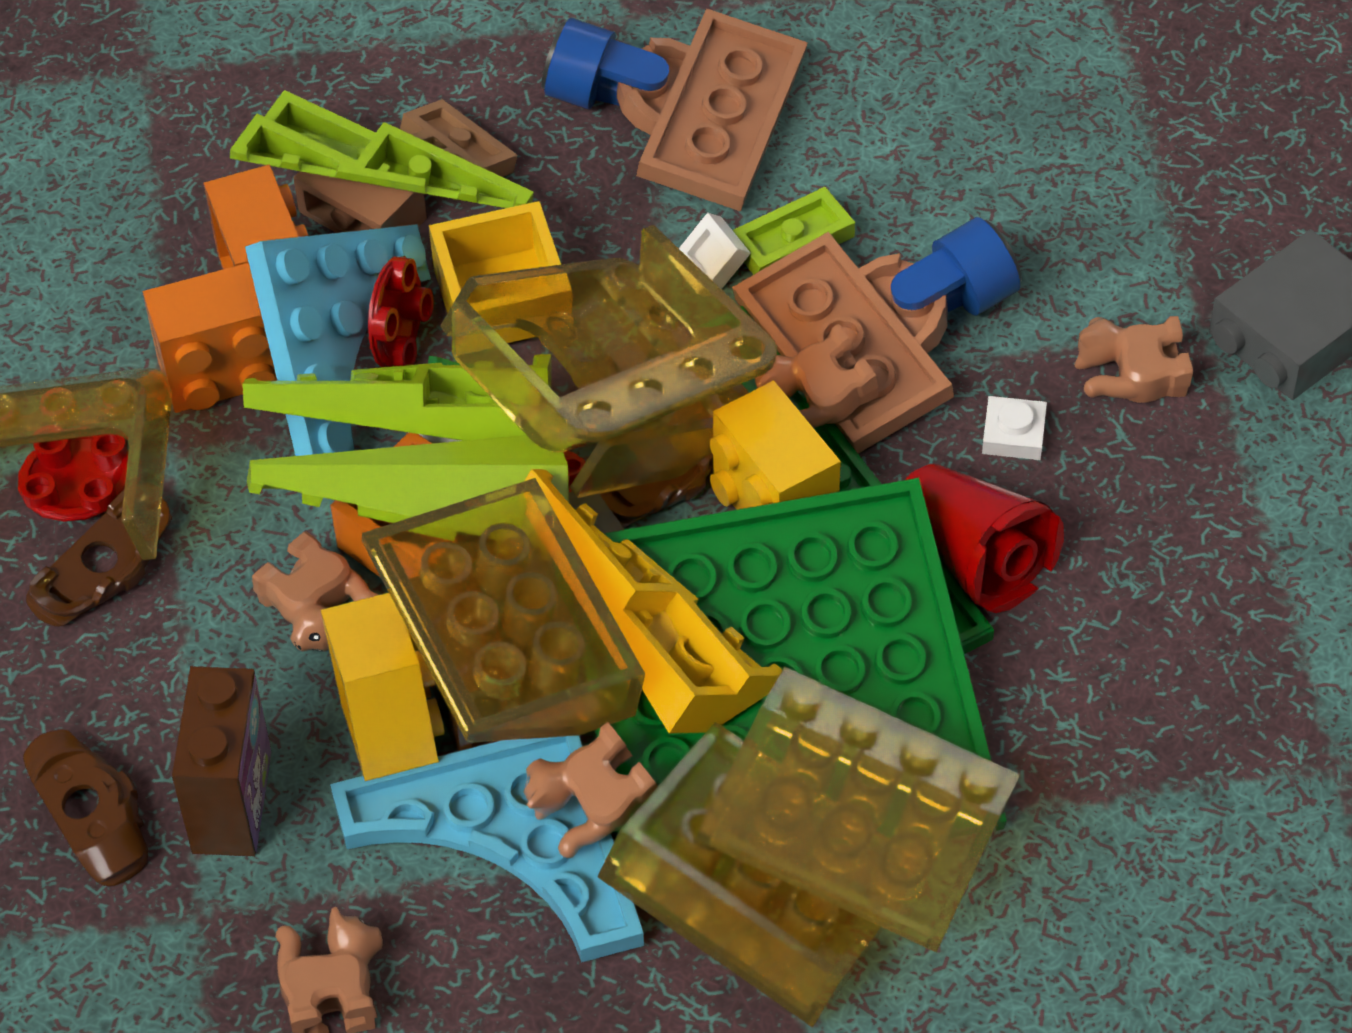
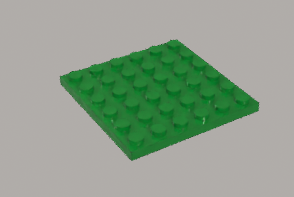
[558,478,1007,899]

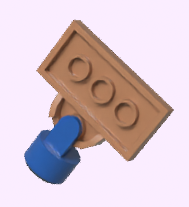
[541,8,808,211]
[732,217,1022,454]

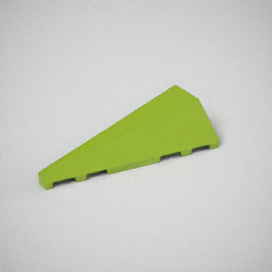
[230,90,534,208]
[243,354,552,441]
[247,432,569,558]

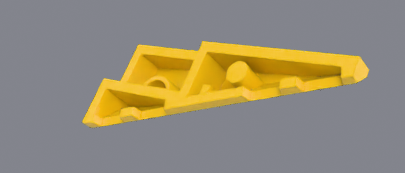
[520,469,787,733]

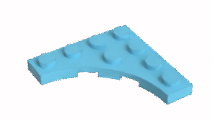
[245,224,431,456]
[330,722,644,962]

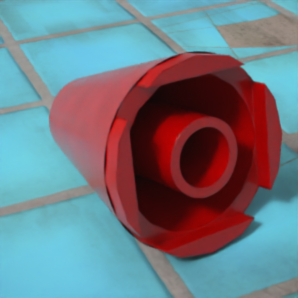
[905,463,1064,613]

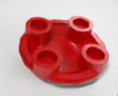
[367,256,434,367]
[18,428,134,522]

